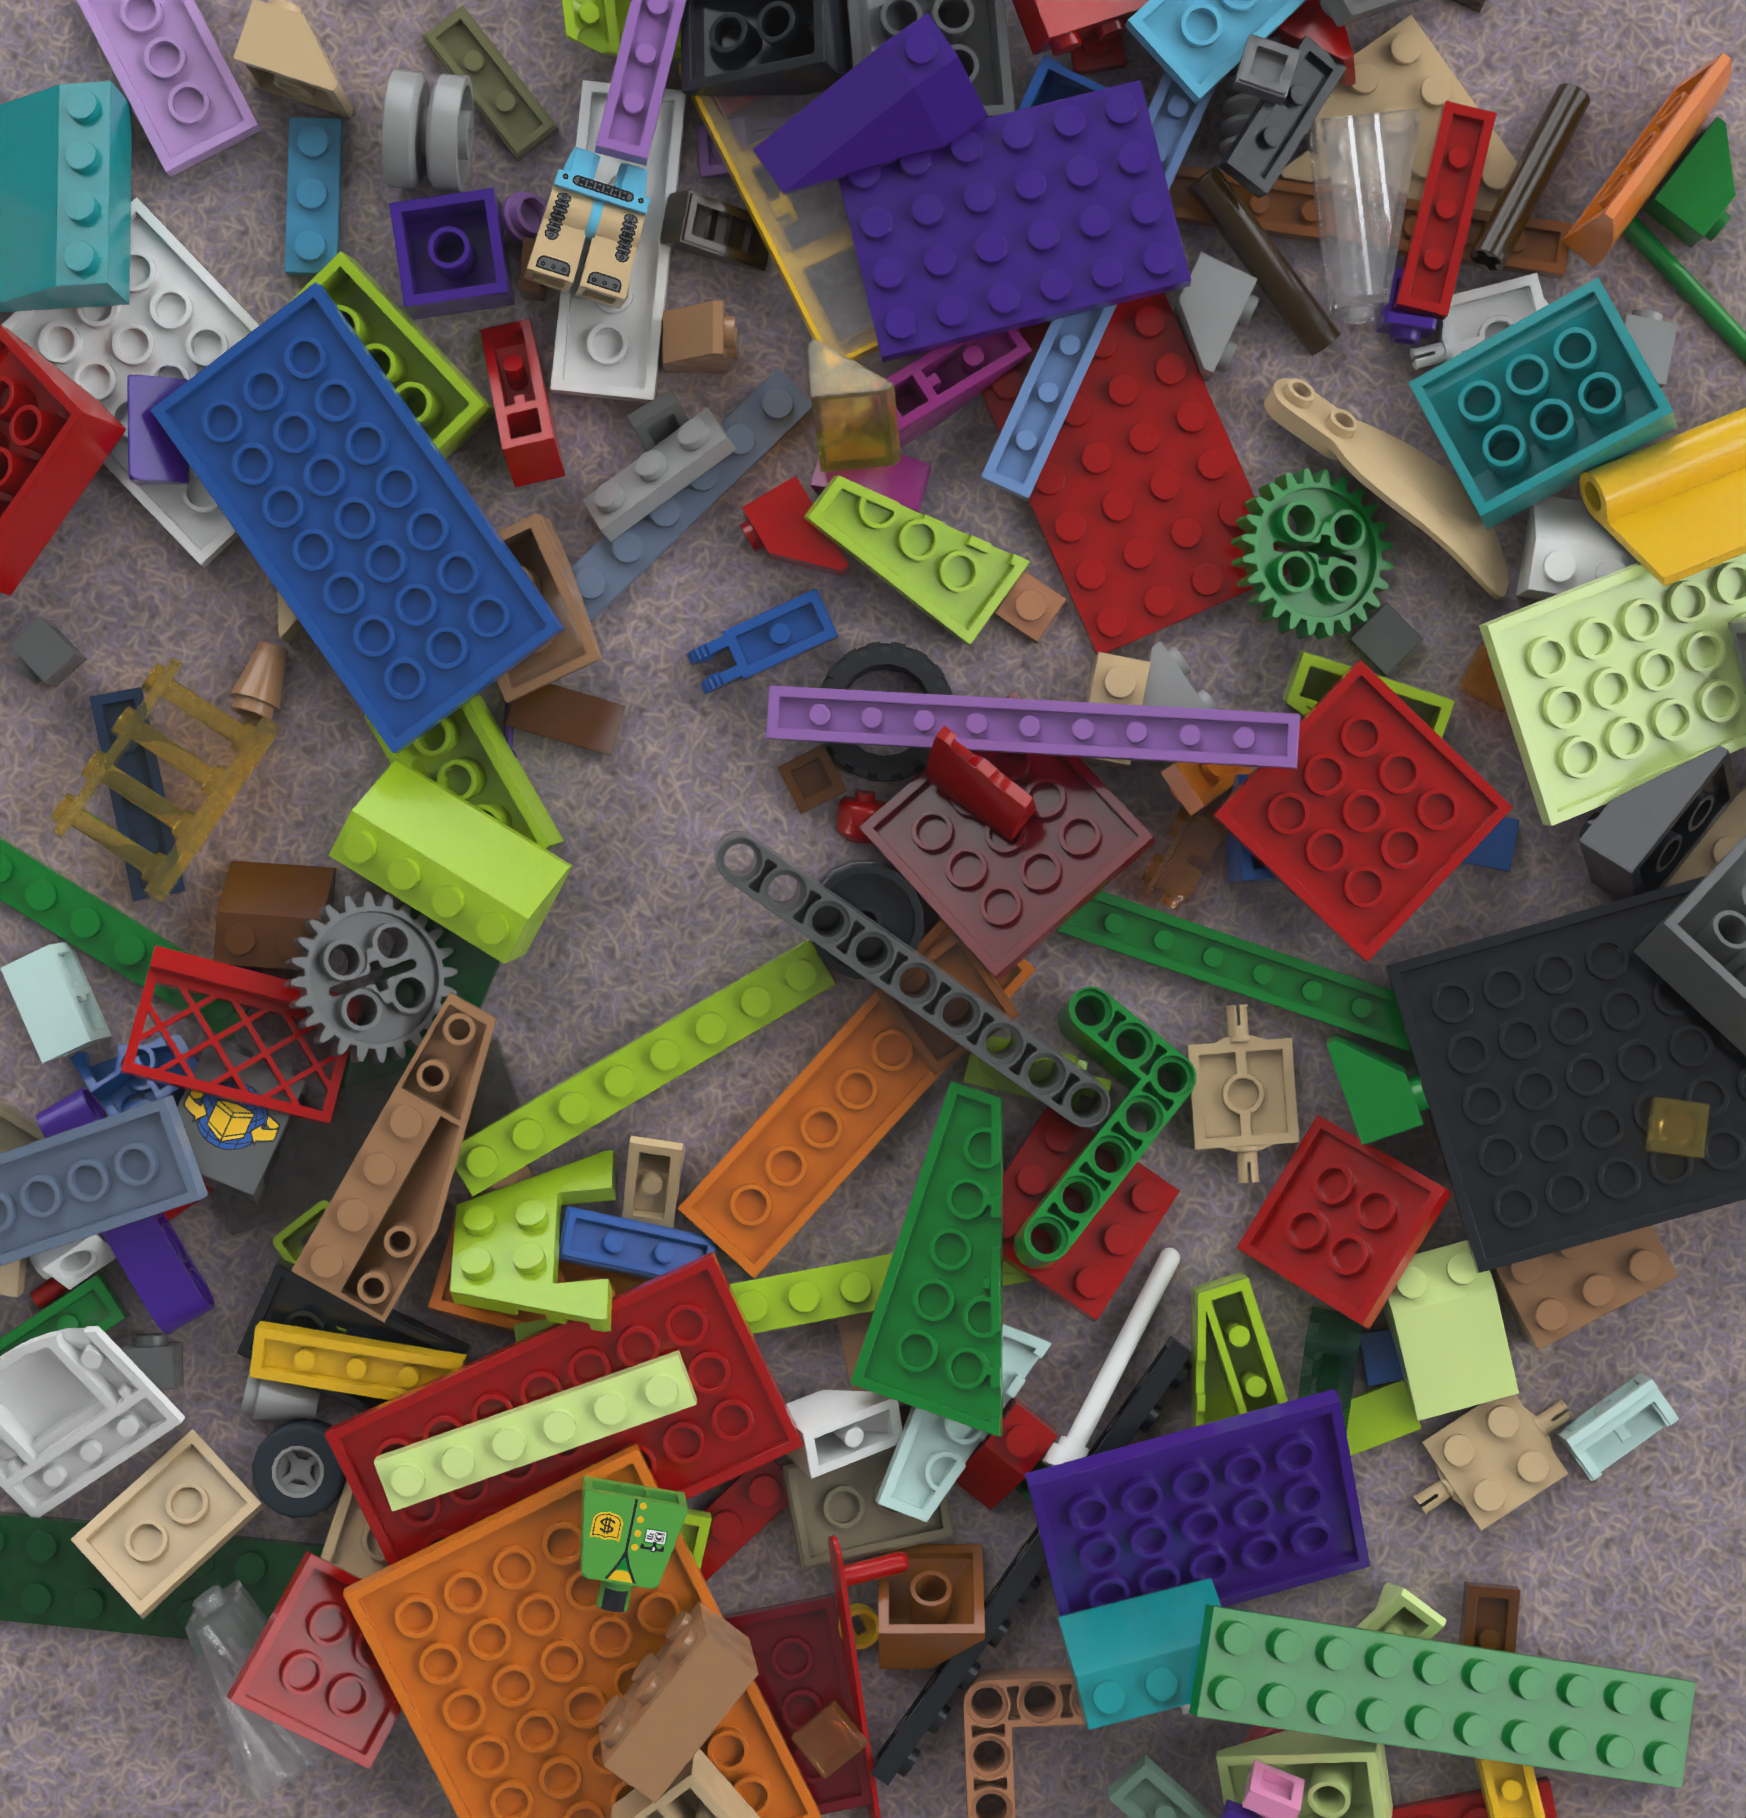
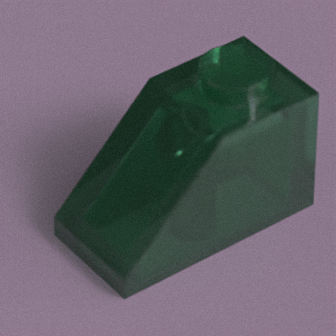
[1298,1307,1363,1434]

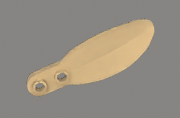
[1264,378,1509,600]

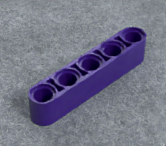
[36,1087,215,1335]

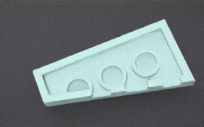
[875,1323,1052,1522]

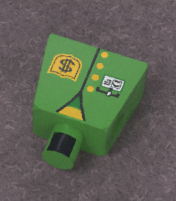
[580,1476,688,1612]

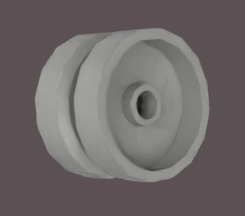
[382,69,474,193]

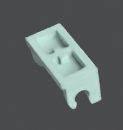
[0,941,112,1064]
[1556,1373,1679,1481]

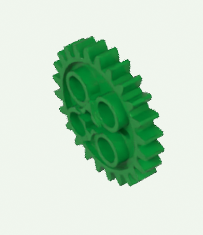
[1231,468,1394,640]

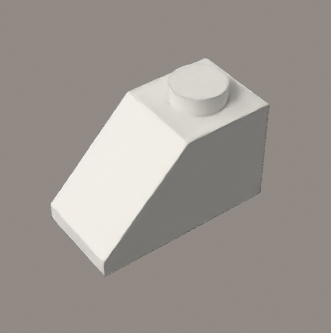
[786,1390,903,1479]

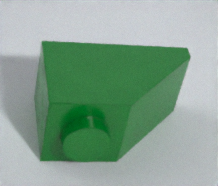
[1643,116,1736,248]

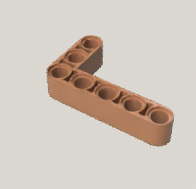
[962,1667,1085,1818]

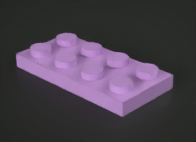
[77,0,262,177]

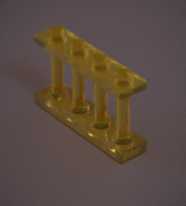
[50,657,281,906]

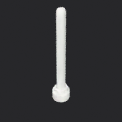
[1042,1248,1180,1467]

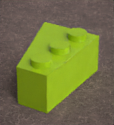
[1282,649,1455,738]
[1190,1272,1288,1428]

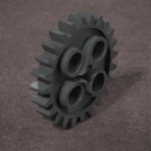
[284,892,457,1064]

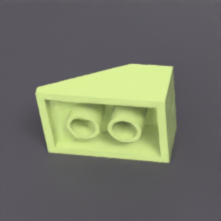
[1383,1240,1519,1421]
[1216,1730,1393,1818]

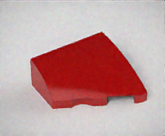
[927,725,1037,842]

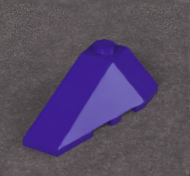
[753,12,988,195]

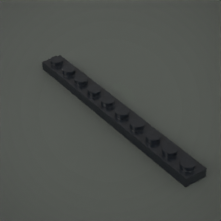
[871,1336,1192,1786]

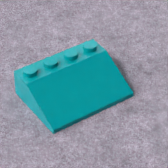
[0,81,132,312]
[1408,277,1677,530]

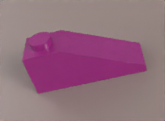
[869,329,1032,450]

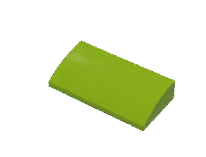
[364,693,564,851]

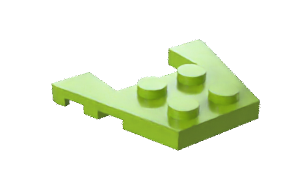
[450,1150,617,1332]

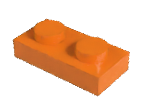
[1160,763,1252,816]

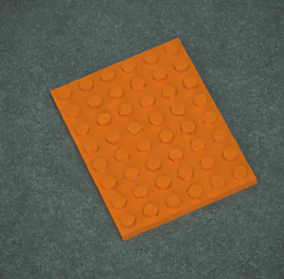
[343,1443,822,1818]

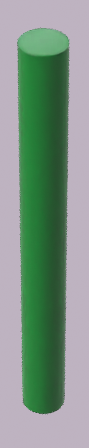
[1623,215,1746,363]

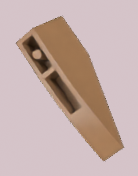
[291,992,497,1323]

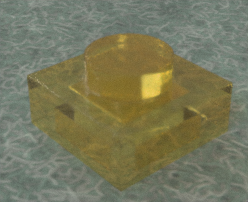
[1646,1097,1710,1159]

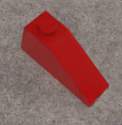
[480,318,566,488]

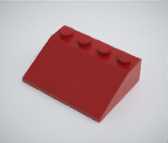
[0,325,127,596]

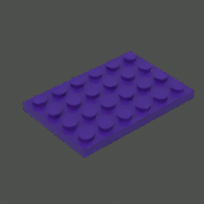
[838,80,1191,362]
[1025,1389,1370,1616]

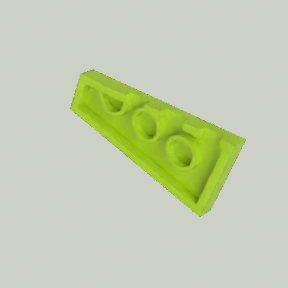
[803,475,1030,645]

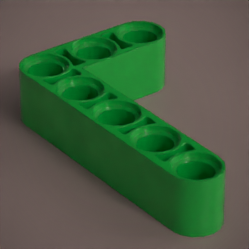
[1013,986,1196,1269]

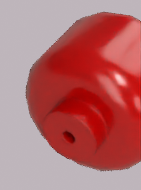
[836,789,886,844]

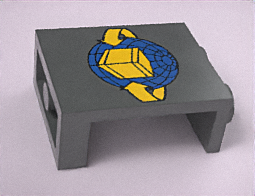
[177,1041,309,1206]

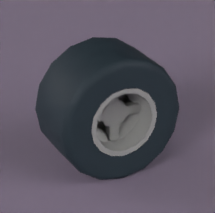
[252,1419,346,1518]

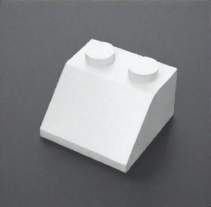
[1516,496,1639,600]

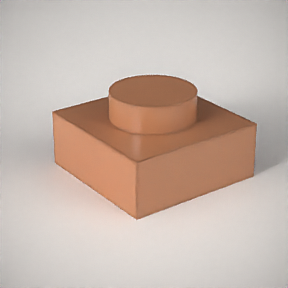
[994,571,1066,643]

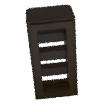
[660,190,769,271]

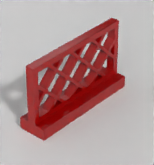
[120,945,362,1126]

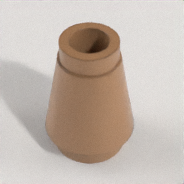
[229,641,288,722]

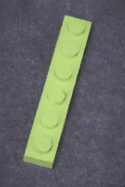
[374,1350,697,1512]

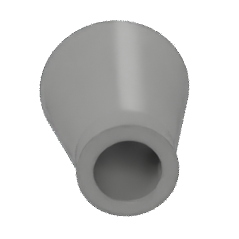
[240,1371,320,1421]

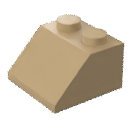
[233,0,354,119]

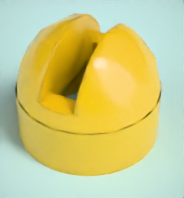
[838,1602,878,1649]

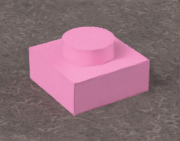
[1242,1760,1305,1818]

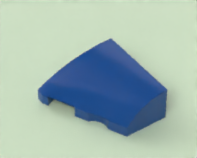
[70,1034,199,1116]

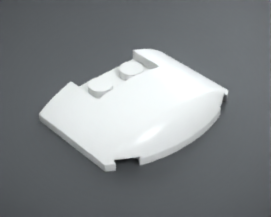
[0,1326,185,1518]

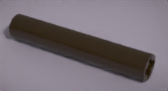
[1470,83,1590,272]
[1187,166,1341,356]

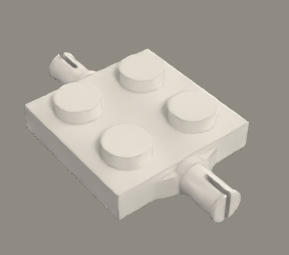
[1410,273,1549,370]

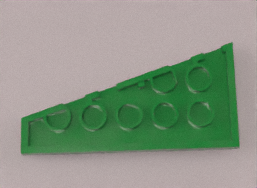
[850,1081,1003,1437]

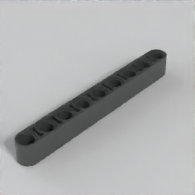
[714,831,1111,1127]

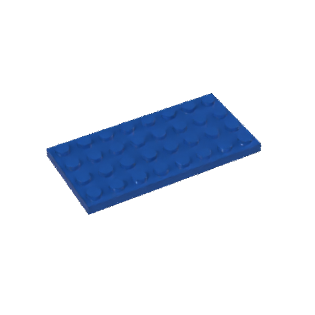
[151,282,566,753]

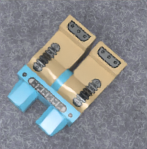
[523,147,650,309]

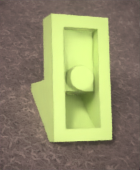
[1356,1582,1446,1639]

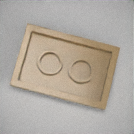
[71,1429,264,1619]

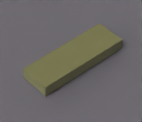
[422,5,559,162]

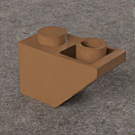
[663,300,738,373]

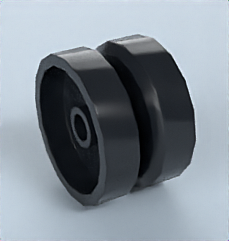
[812,860,924,979]

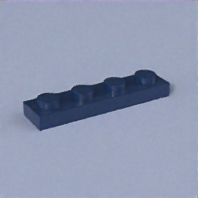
[90,687,185,902]

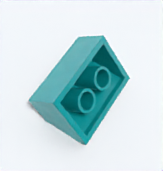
[1057,1578,1221,1730]

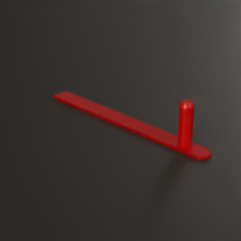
[828,1535,909,1818]

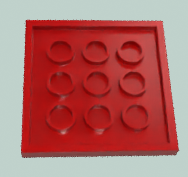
[1211,660,1513,962]

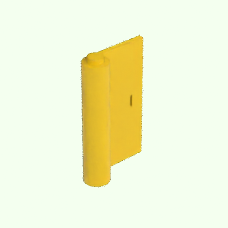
[1579,407,1746,586]

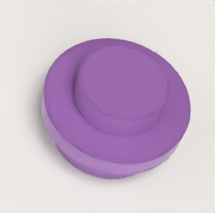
[500,192,547,244]

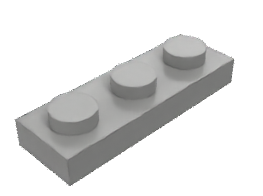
[583,407,736,542]

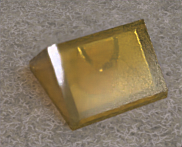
[808,339,901,473]

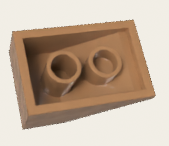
[496,514,603,703]

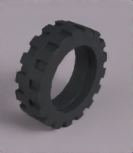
[820,642,953,782]

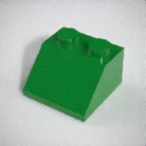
[1326,1034,1430,1145]

